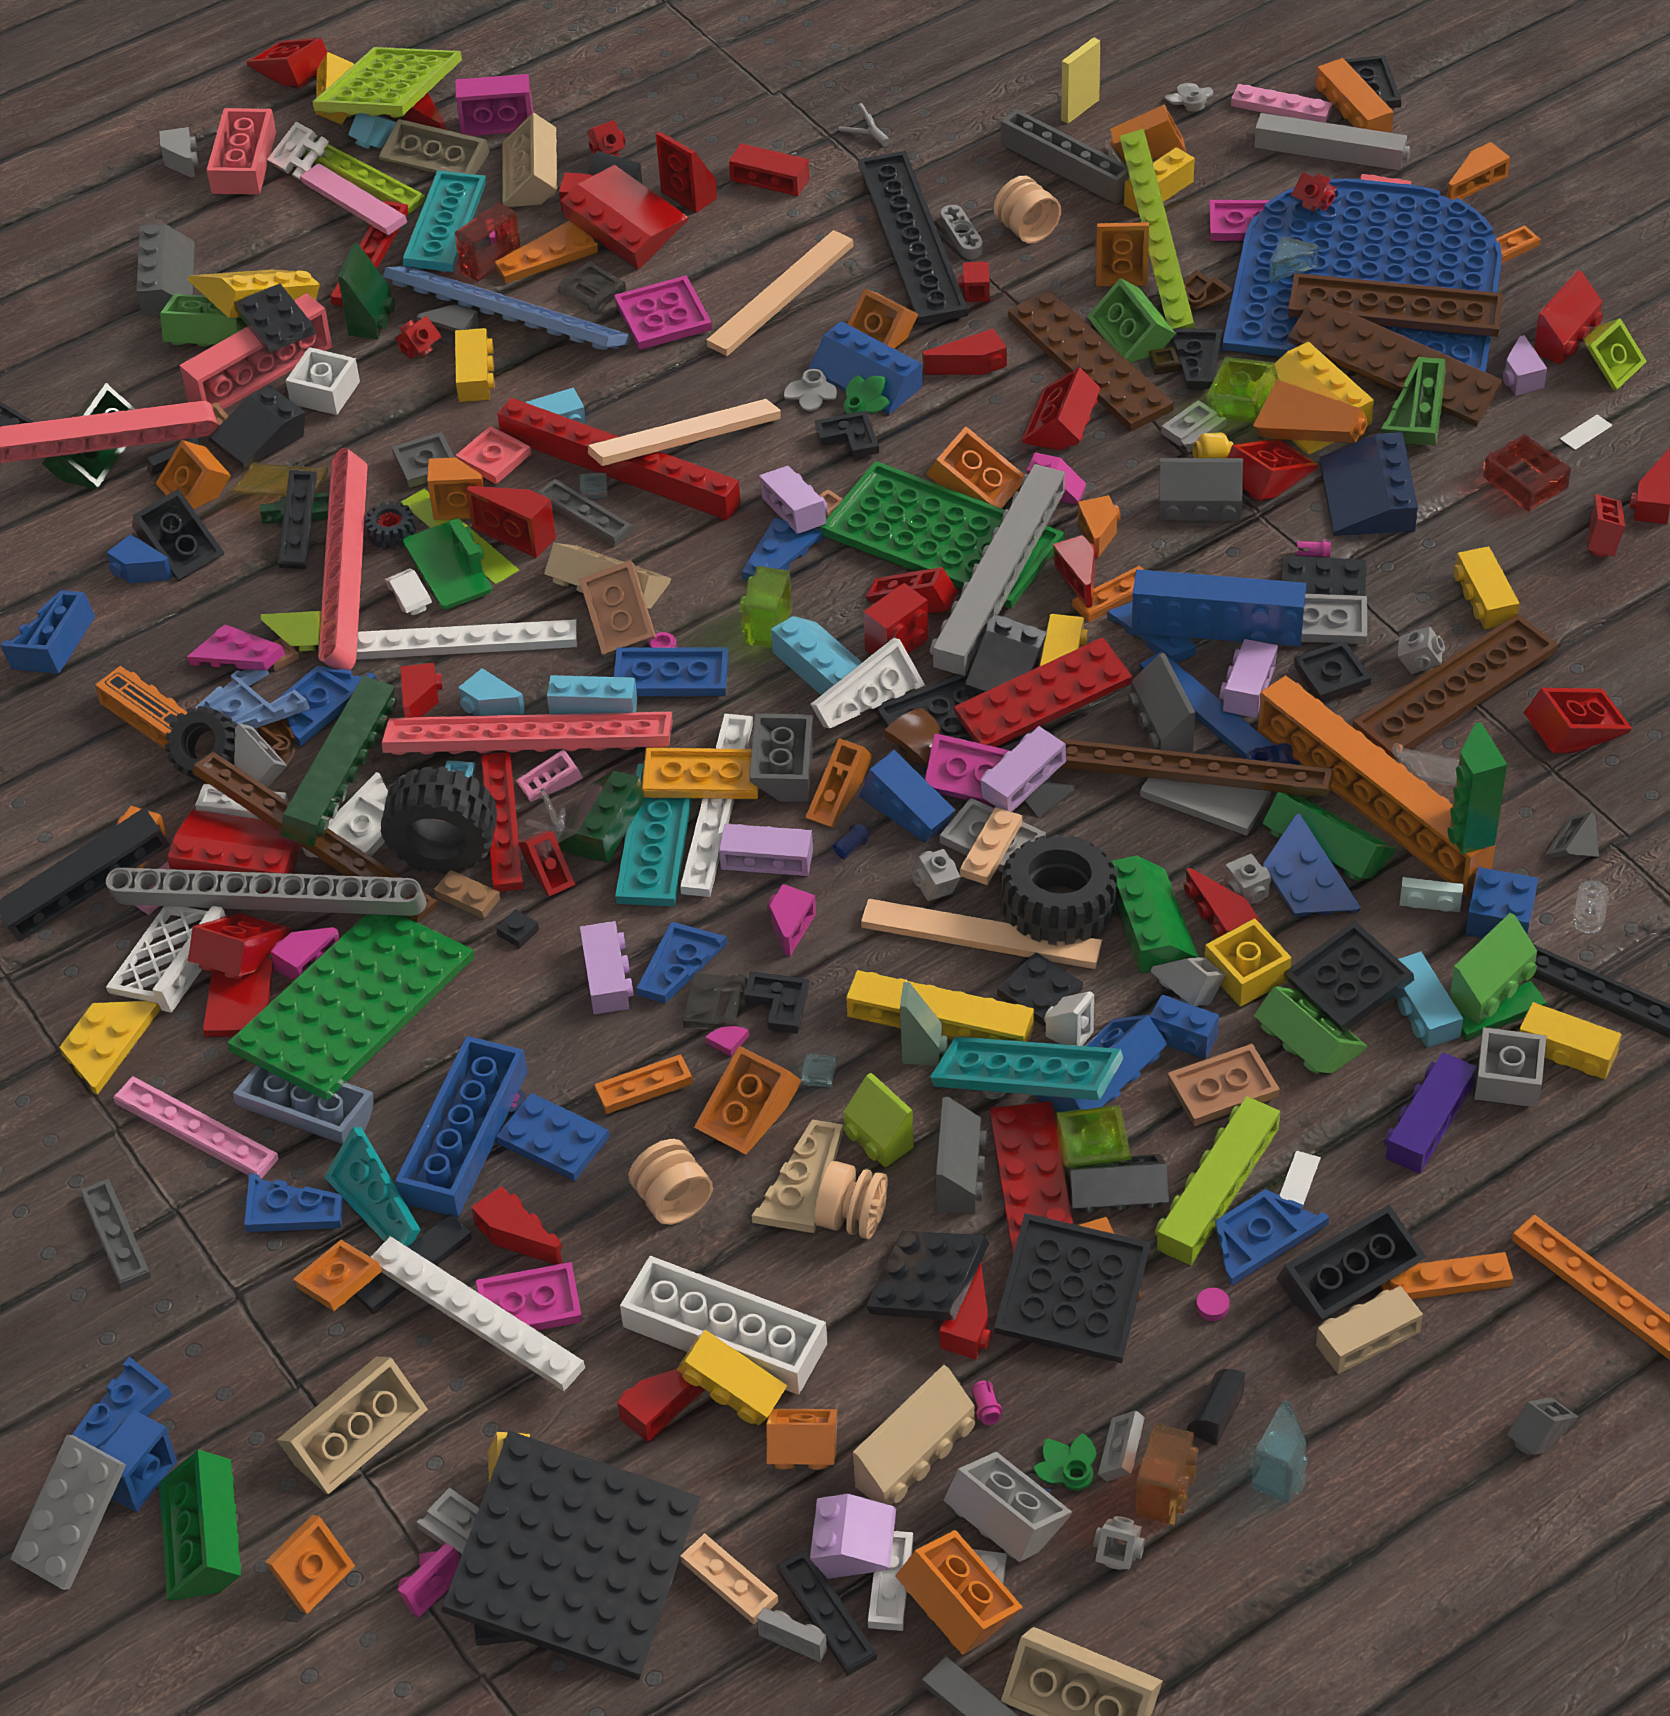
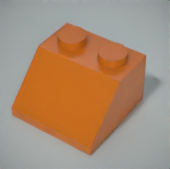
[848,288,918,349]
[156,440,231,509]
[427,457,483,520]
[767,1409,837,1470]

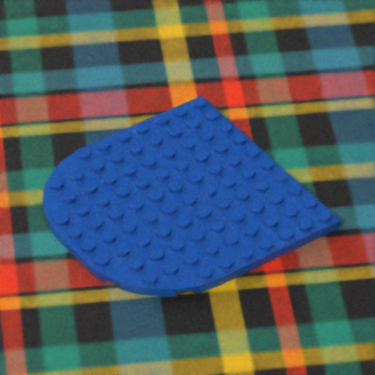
[1222,178,1502,372]

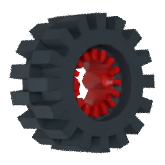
[365,501,416,550]

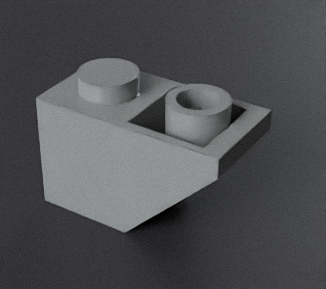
[159,127,199,177]
[1150,957,1226,1006]

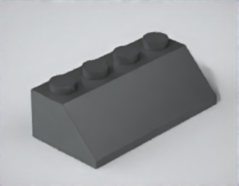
[136,224,195,315]

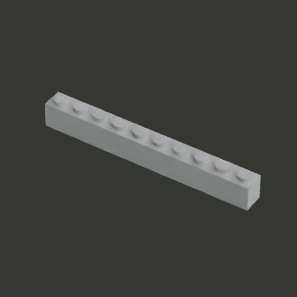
[930,464,1065,676]

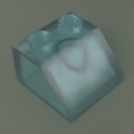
[1251,1400,1309,1503]

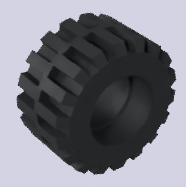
[165,706,238,782]

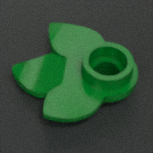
[843,375,890,414]
[1033,1434,1096,1491]

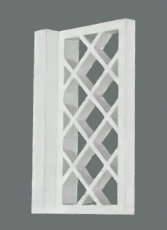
[106,906,226,1013]

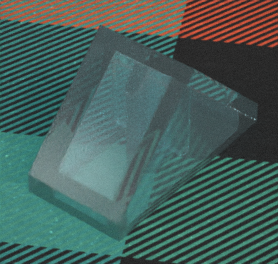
[1269,236,1319,282]

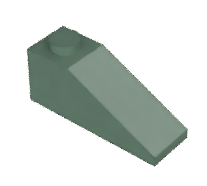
[900,982,948,1066]

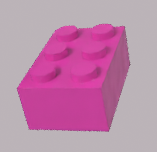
[456,74,533,136]

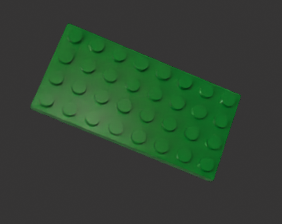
[820,461,1064,609]
[228,914,474,1101]

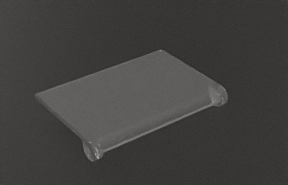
[1392,743,1459,786]

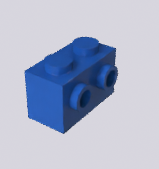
[1150,995,1219,1060]

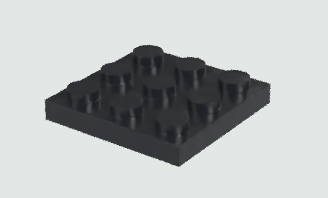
[1284,921,1415,1033]
[866,1231,989,1320]

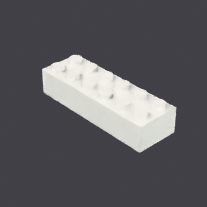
[620,1256,827,1395]

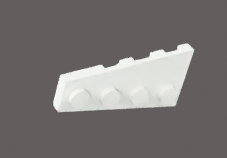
[811,638,925,728]

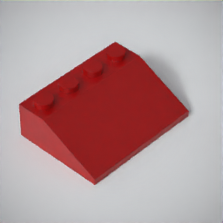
[561,165,689,270]
[168,810,301,893]

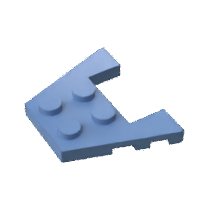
[195,669,310,729]

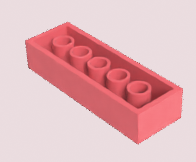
[179,293,332,410]

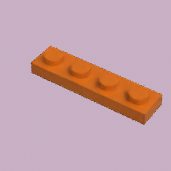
[1380,1252,1513,1299]

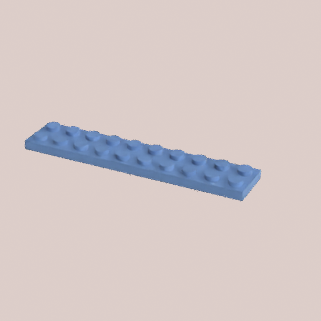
[383,266,631,350]

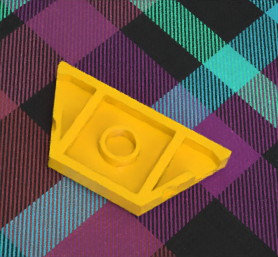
[60,1001,161,1095]

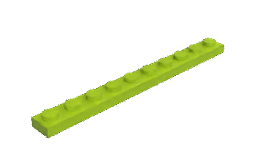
[1120,128,1196,329]

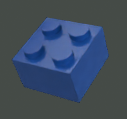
[1465,867,1538,938]
[99,1410,177,1512]

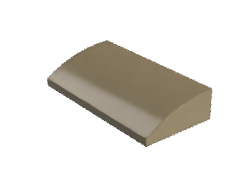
[379,119,490,174]

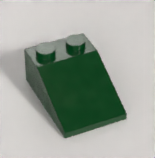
[338,243,395,339]

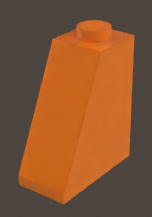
[1109,104,1187,161]

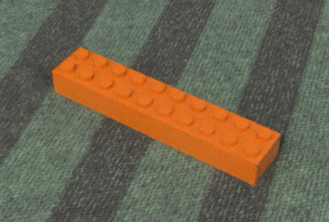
[1258,675,1496,896]

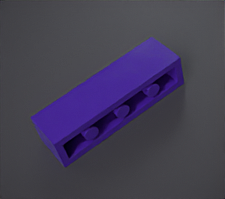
[1384,1052,1477,1174]

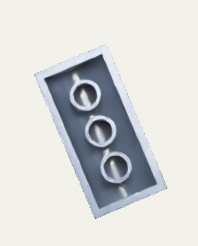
[233,1065,373,1144]

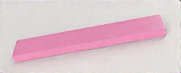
[300,163,407,235]
[113,1076,279,1179]

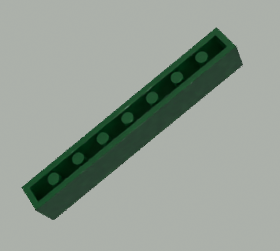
[280,676,397,847]

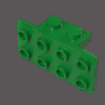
[403,518,492,609]

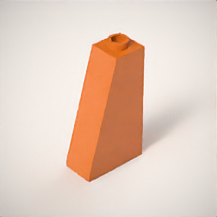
[1253,380,1367,443]

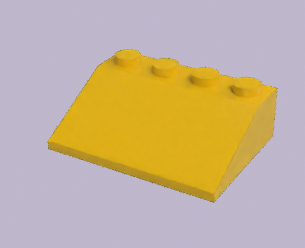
[187,269,320,318]
[1243,341,1374,455]

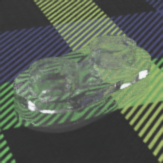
[1573,880,1609,933]

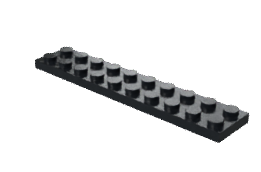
[858,151,968,325]

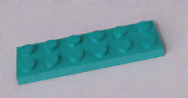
[403,170,486,272]
[615,764,692,907]
[930,1036,1124,1100]

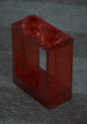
[455,202,521,282]
[1483,434,1571,512]

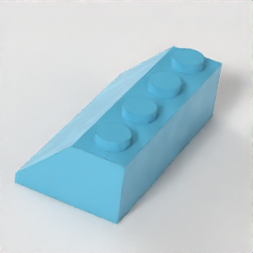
[771,616,862,695]

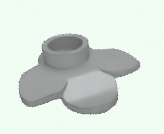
[1165,83,1214,111]
[784,369,837,412]

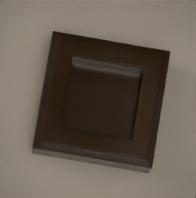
[1149,347,1180,375]

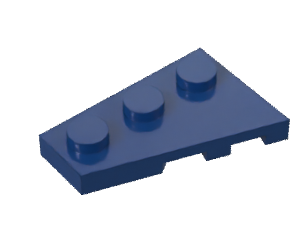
[742,517,825,586]
[72,1357,172,1449]

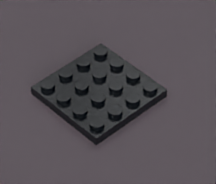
[876,670,1025,779]
[994,1213,1151,1364]

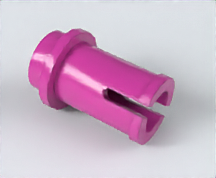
[1297,539,1331,558]
[972,1380,1003,1425]

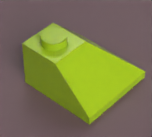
[1584,318,1647,390]
[261,611,321,651]

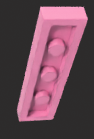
[1231,84,1333,123]

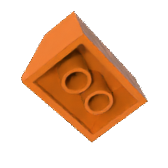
[895,1530,1023,1655]

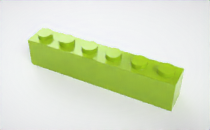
[1155,1096,1280,1266]

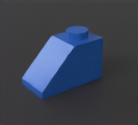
[107,534,173,583]

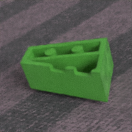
[1381,357,1446,446]

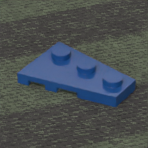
[1107,602,1196,662]
[637,922,727,1003]
[244,1173,343,1232]

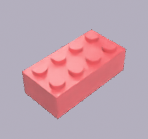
[207,108,276,195]

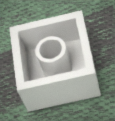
[286,347,360,415]

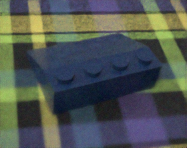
[1319,432,1418,536]

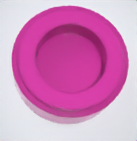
[648,632,677,648]
[1196,1288,1230,1321]

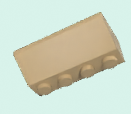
[502,112,558,207]
[544,543,671,609]
[277,1356,428,1494]
[853,1365,975,1505]
[1001,1627,1163,1716]

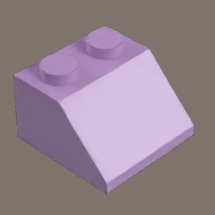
[810,1494,896,1579]

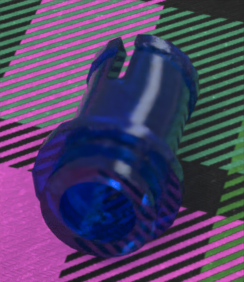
[832,823,870,859]

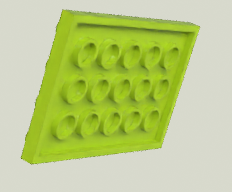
[313,47,462,117]

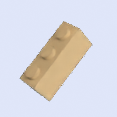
[1316,1286,1423,1374]

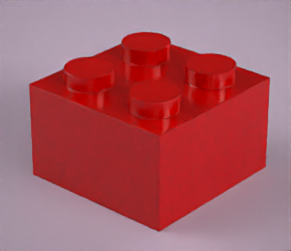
[863,583,929,655]

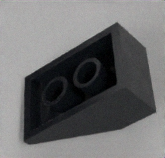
[209,385,305,468]
[132,489,224,582]
[964,614,1047,694]

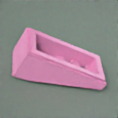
[516,749,583,802]

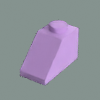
[1503,335,1547,396]

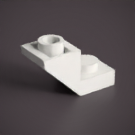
[384,569,432,615]

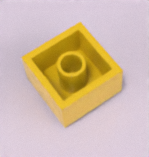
[1205,918,1292,1007]

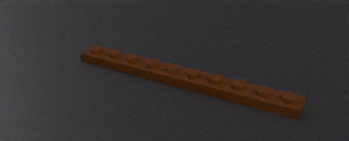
[1058,738,1333,798]
[193,752,437,923]

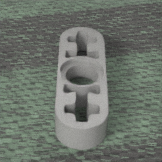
[941,205,983,259]

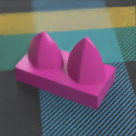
[398,1543,460,1618]

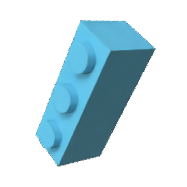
[547,675,638,714]
[1394,952,1463,1048]

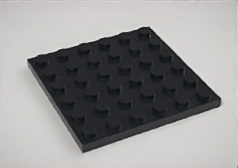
[441,1430,701,1680]

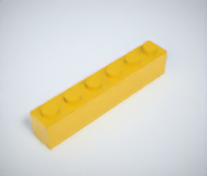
[846,970,1034,1042]

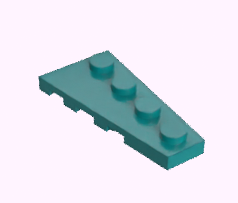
[324,1127,420,1247]

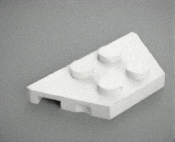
[303,772,388,858]

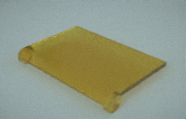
[233,461,328,497]

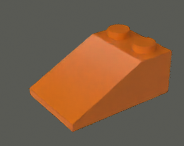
[1095,222,1149,287]
[926,426,1025,509]
[694,1046,802,1155]

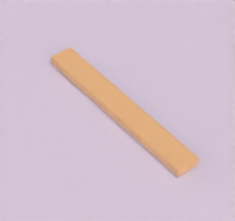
[707,230,854,356]
[588,399,781,466]
[861,899,1102,969]

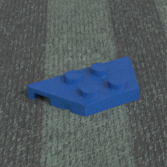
[278,666,376,746]
[1262,814,1361,917]
[1215,1189,1329,1286]

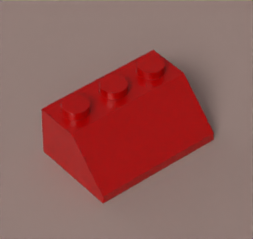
[1534,270,1603,365]
[1022,367,1101,451]

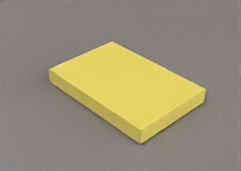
[1061,38,1100,124]

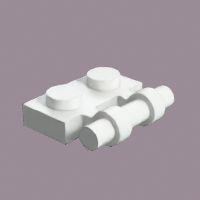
[267,122,329,181]

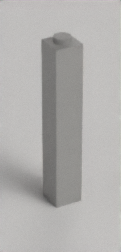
[1254,113,1410,171]

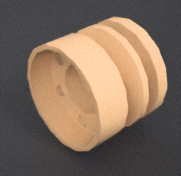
[994,176,1061,244]
[628,1139,713,1225]
[815,1161,888,1239]

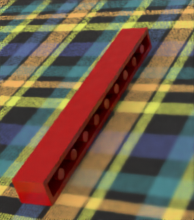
[497,397,741,520]

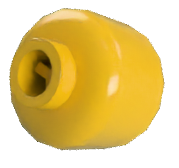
[1192,432,1233,458]

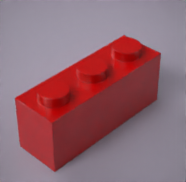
[729,143,810,196]

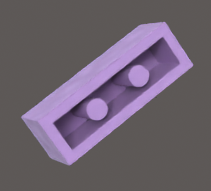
[759,466,828,534]
[1220,639,1278,718]
[981,726,1066,812]
[719,824,813,876]
[580,921,634,1015]

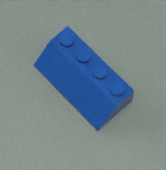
[809,321,922,415]
[1035,1015,1167,1122]

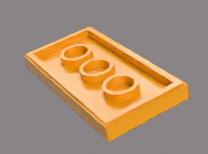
[642,748,759,799]

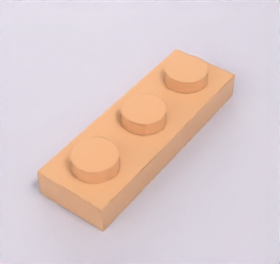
[960,807,1022,885]
[680,1533,778,1624]

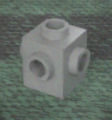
[1398,626,1445,674]
[911,849,961,901]
[1224,854,1271,904]
[1093,1516,1145,1570]

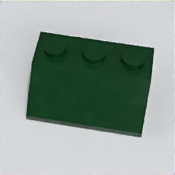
[557,770,644,863]

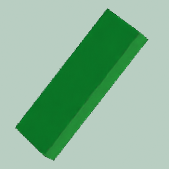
[1459,981,1547,1041]

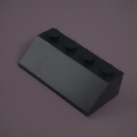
[1276,1205,1427,1321]

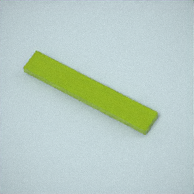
[303,141,426,214]

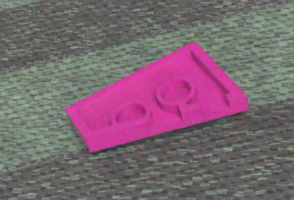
[187,625,285,671]

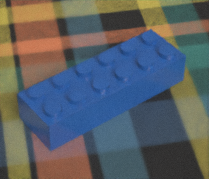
[1132,569,1306,647]
[395,1036,528,1218]

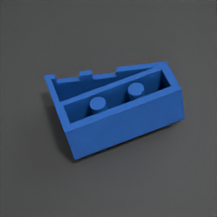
[0,590,95,674]
[859,750,955,843]

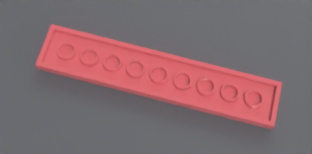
[382,712,673,755]

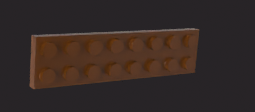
[1288,273,1503,337]
[1008,290,1174,432]
[1288,296,1502,426]
[1353,614,1558,760]

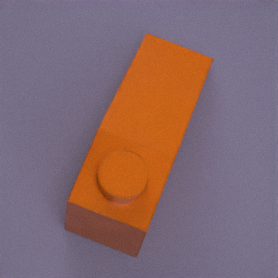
[1447,142,1510,200]
[805,738,873,828]

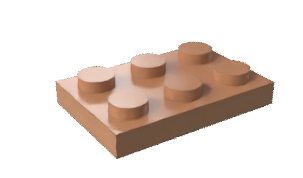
[579,560,657,657]
[1167,1044,1280,1126]

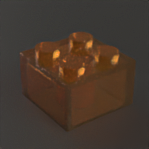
[1135,1423,1198,1525]

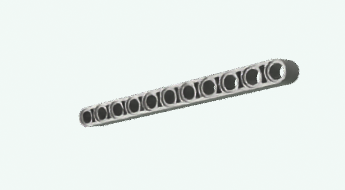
[106,868,427,916]

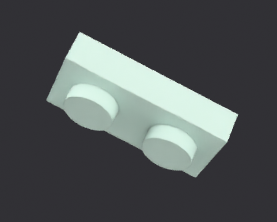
[1399,877,1463,912]

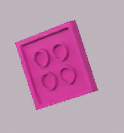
[614,275,712,350]

